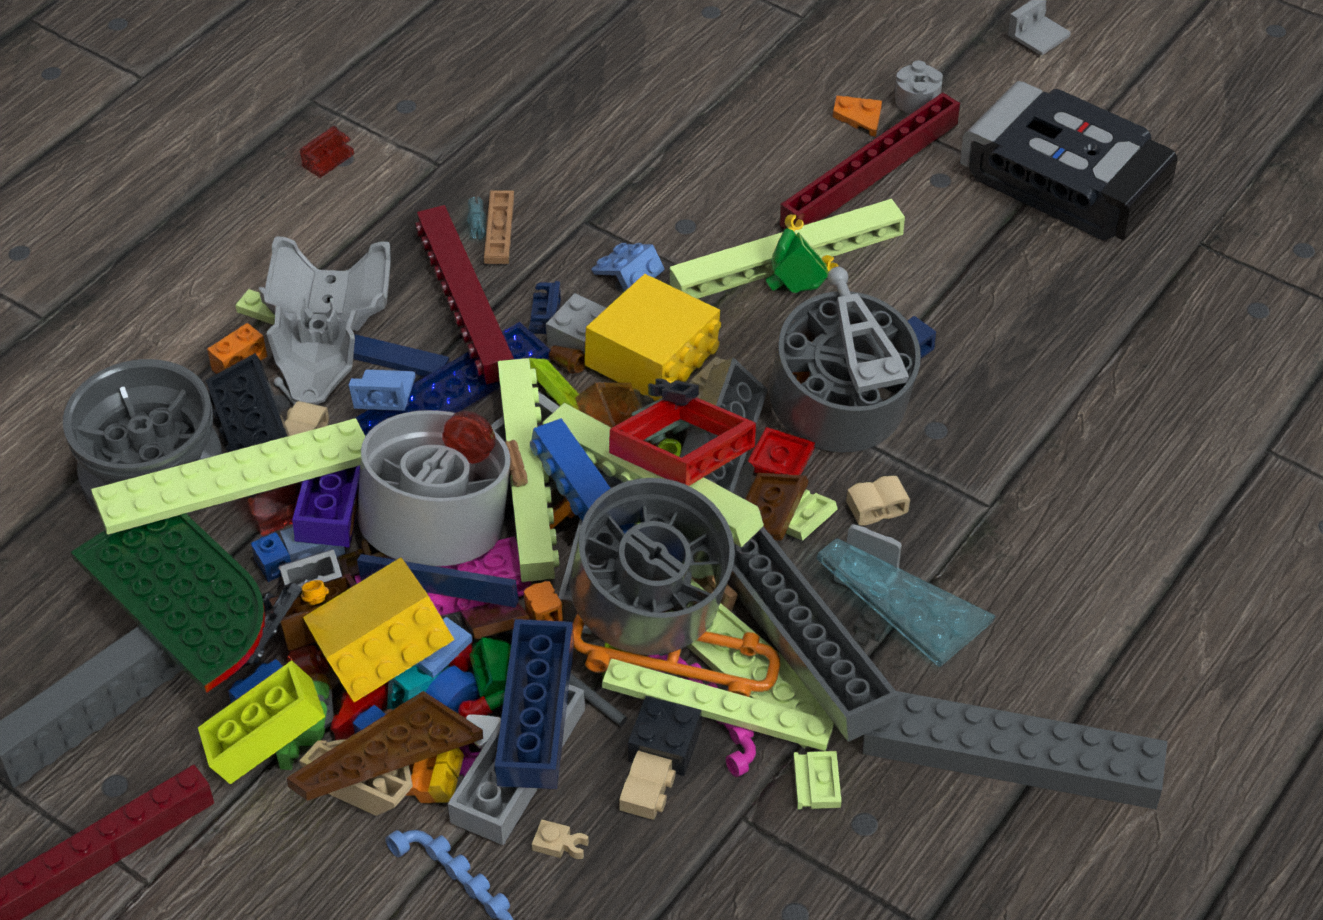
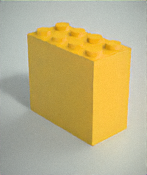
[585,274,721,401]
[303,557,455,702]

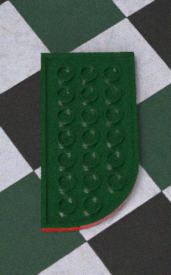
[71,513,265,693]

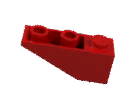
[331,681,389,740]

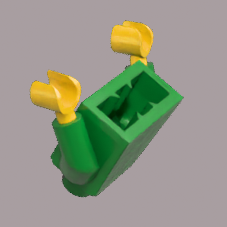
[766,214,838,293]

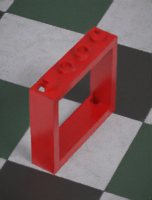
[609,397,756,486]

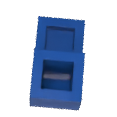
[426,666,480,713]

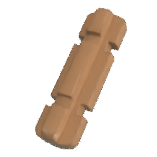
[505,440,528,487]

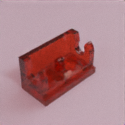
[300,126,354,178]
[247,482,301,536]

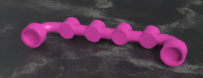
[647,654,756,777]

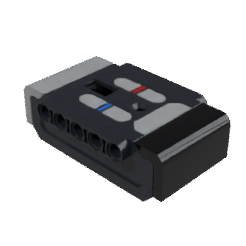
[960,81,1177,241]

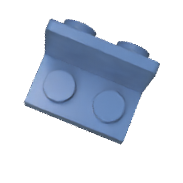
[349,370,416,411]

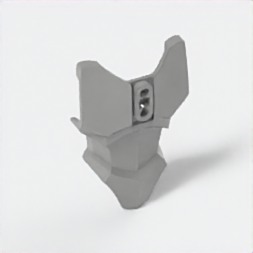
[259,236,391,405]

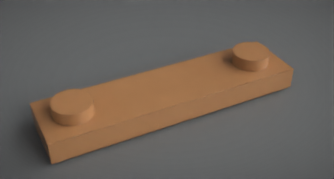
[484,191,514,264]

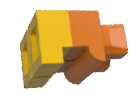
[406,748,464,803]

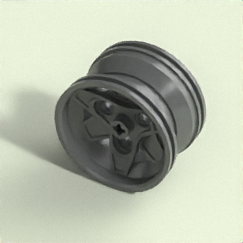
[63,359,223,514]

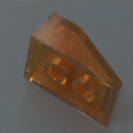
[575,383,657,447]

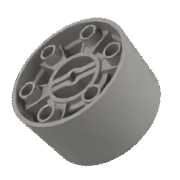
[357,410,510,566]

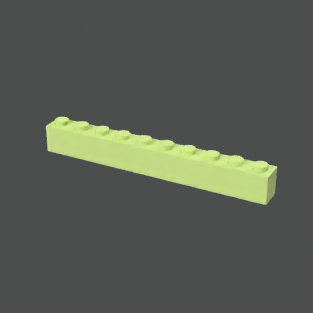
[670,199,905,299]
[498,358,559,582]
[542,403,764,547]

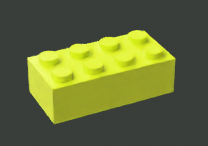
[198,660,325,784]

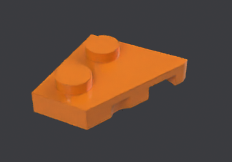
[833,96,882,137]

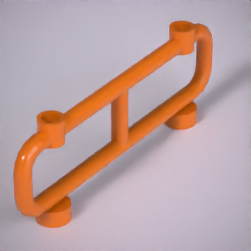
[573,613,780,697]

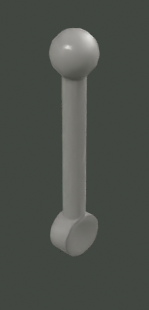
[273,377,296,405]

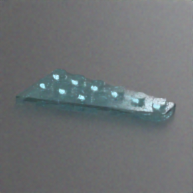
[816,538,996,667]

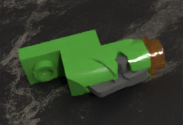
[276,673,334,770]

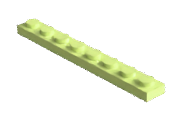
[602,658,834,751]

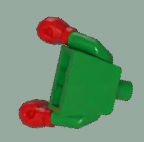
[448,637,511,718]

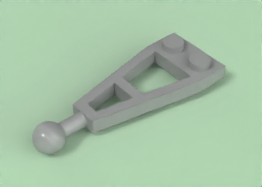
[827,267,909,393]

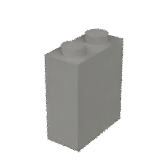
[279,548,342,587]

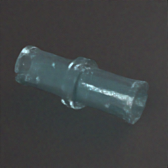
[467,197,486,239]

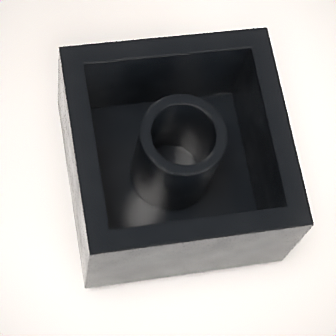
[628,696,702,776]

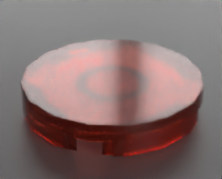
[442,411,496,464]

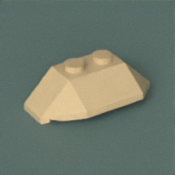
[299,739,413,816]

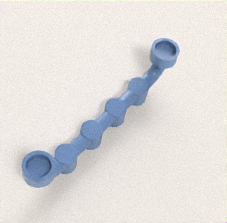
[385,830,514,920]

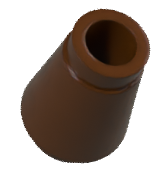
[549,345,586,374]

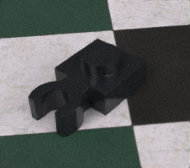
[648,378,699,406]

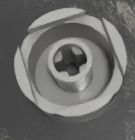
[895,60,943,114]

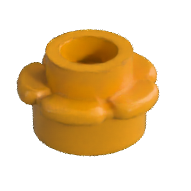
[301,580,329,605]

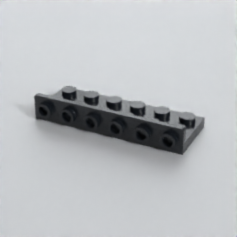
[206,353,290,503]

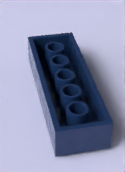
[495,619,574,789]

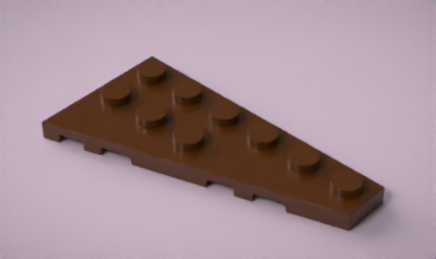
[287,691,483,801]

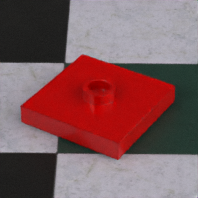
[746,427,815,475]

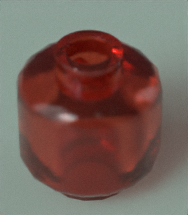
[284,645,328,681]

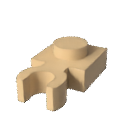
[532,820,589,859]

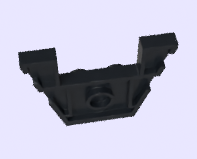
[242,582,302,667]

